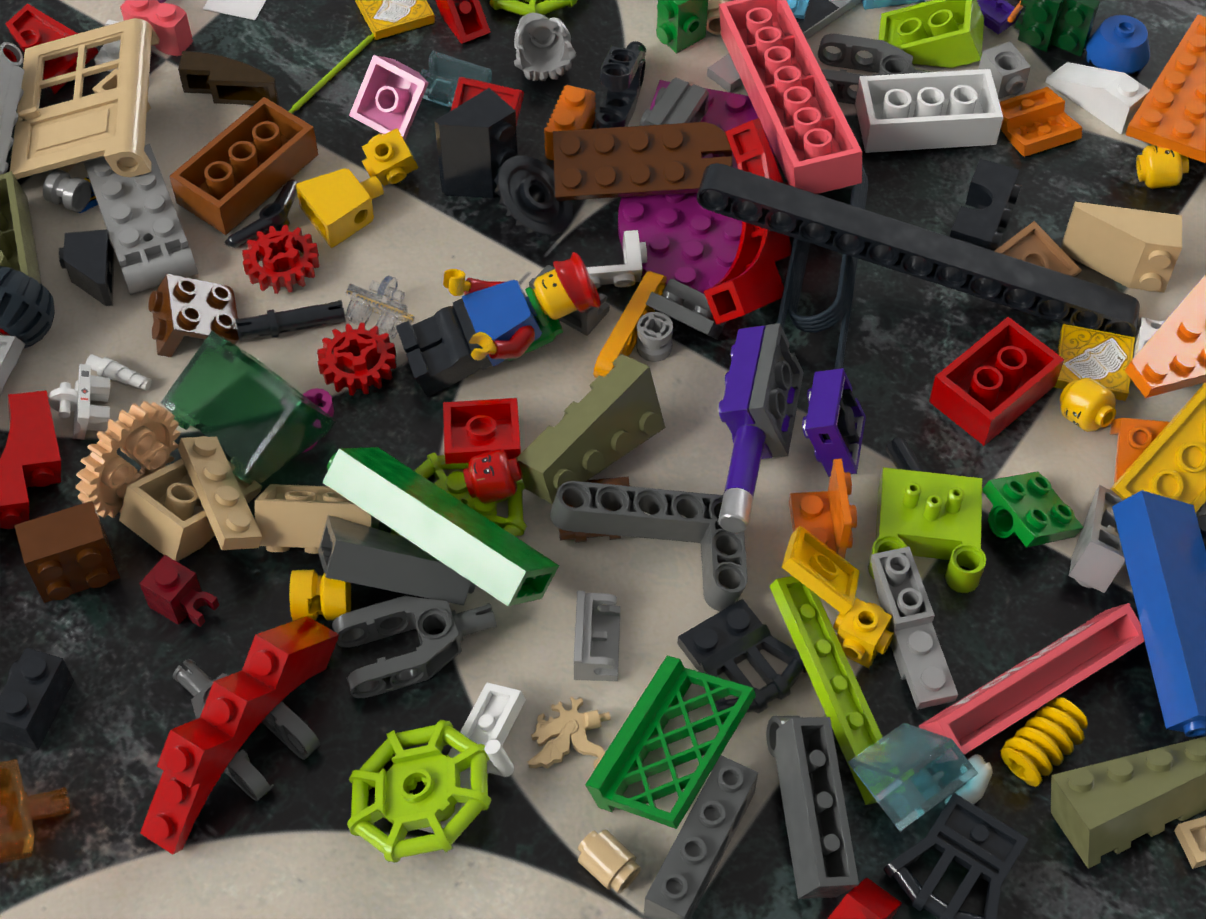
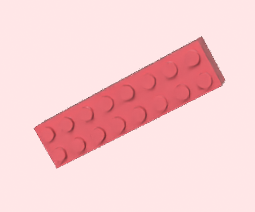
[719,0,862,194]

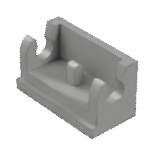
[574,591,621,681]

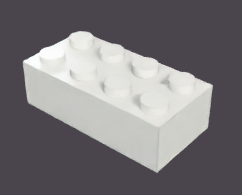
[855,69,1003,153]

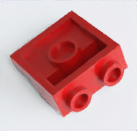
[443,398,521,464]

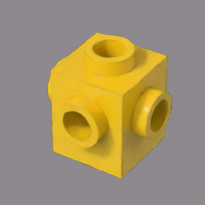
[362,128,419,187]
[833,598,894,668]

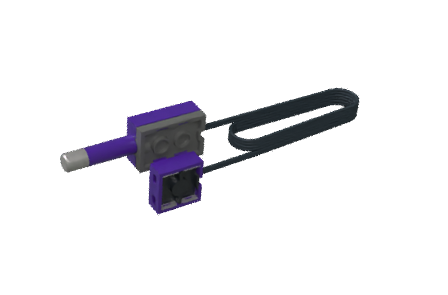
[718,165,868,533]

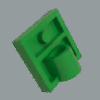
[982,471,1084,548]

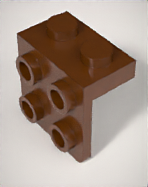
[148,274,239,357]

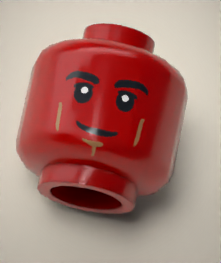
[463,449,523,504]

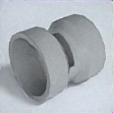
[43,169,92,212]
[637,312,673,362]

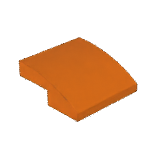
[999,87,1082,157]

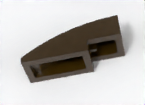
[178,51,279,105]

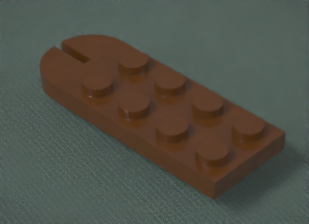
[553,122,733,201]

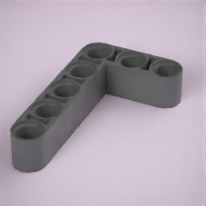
[550,481,748,611]

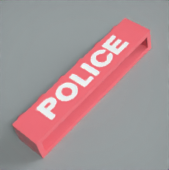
[919,603,1145,762]

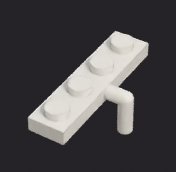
[420,682,526,834]

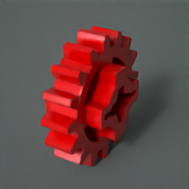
[242,225,320,294]
[317,322,397,395]

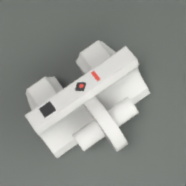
[48,364,110,440]

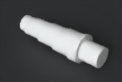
[86,354,152,391]

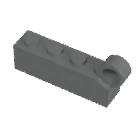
[766,716,859,899]

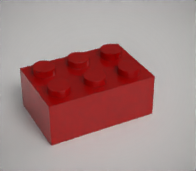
[929,317,1065,446]

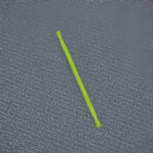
[288,33,374,114]

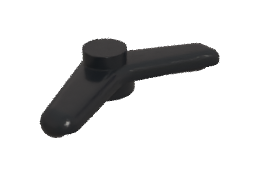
[225,179,298,248]

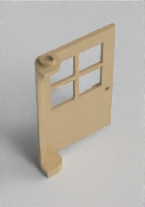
[9,18,159,179]

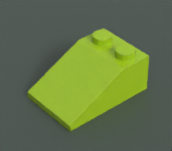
[878,0,984,68]

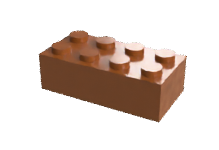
[169,97,319,235]

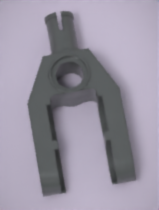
[818,34,932,104]
[332,596,497,698]
[173,659,321,801]

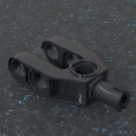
[596,41,646,129]

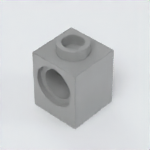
[979,41,1031,99]

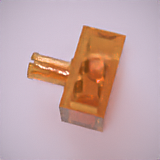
[0,759,70,863]

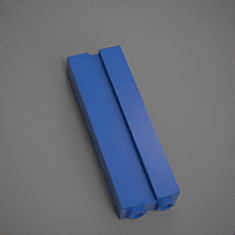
[1112,490,1206,737]

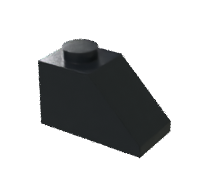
[59,229,115,306]

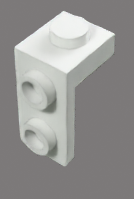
[586,230,647,289]

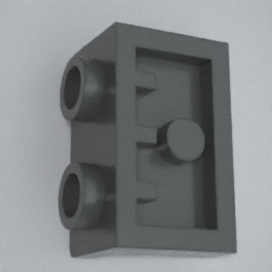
[646,279,727,340]

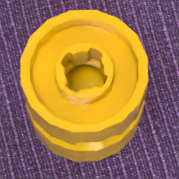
[289,570,351,621]

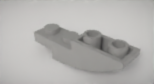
[871,547,958,710]

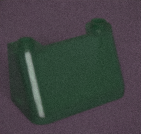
[160,331,336,485]

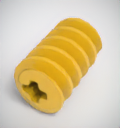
[1000,696,1088,787]

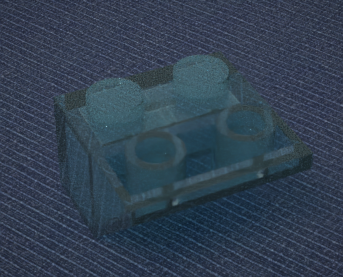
[848,723,978,832]

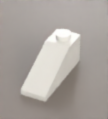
[1045,62,1150,134]

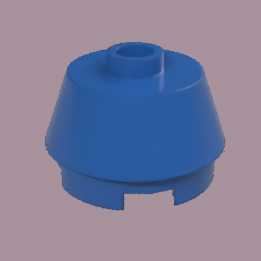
[1086,15,1150,75]

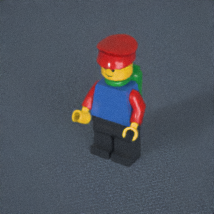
[396,252,601,397]

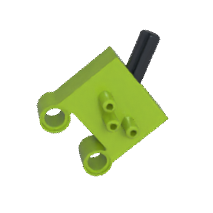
[868,437,986,593]

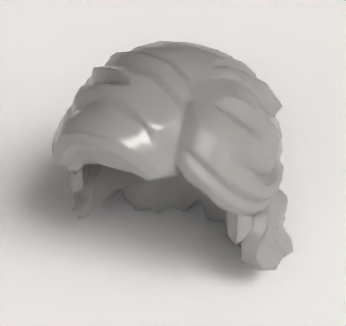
[514,13,576,81]

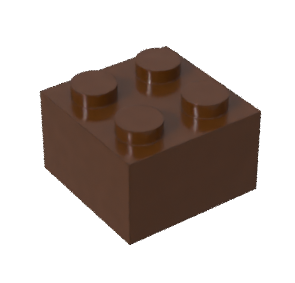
[14,500,120,603]

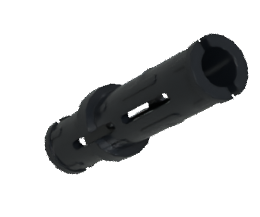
[235,300,346,342]

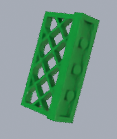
[585,655,756,829]

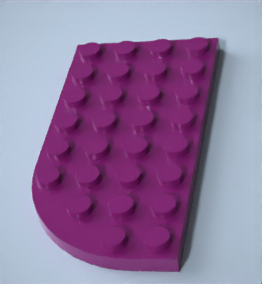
[618,80,774,294]

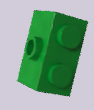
[656,0,708,54]

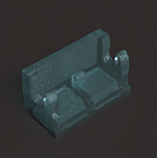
[421,51,492,108]

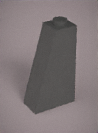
[318,515,476,606]

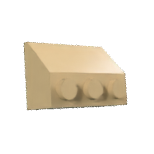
[255,484,379,554]

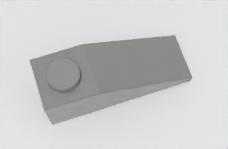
[1069,485,1125,593]

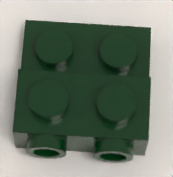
[1014,0,1100,57]

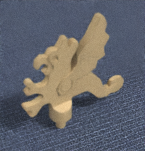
[528,696,611,769]

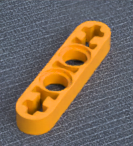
[593,271,667,378]

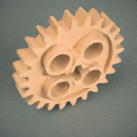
[76,401,180,518]

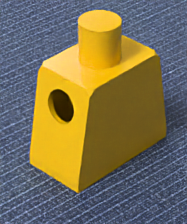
[295,168,384,248]

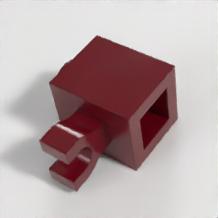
[139,555,219,627]

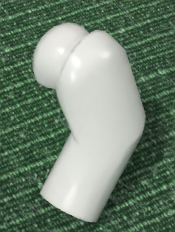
[945,754,993,804]

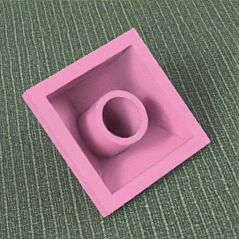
[349,55,429,140]

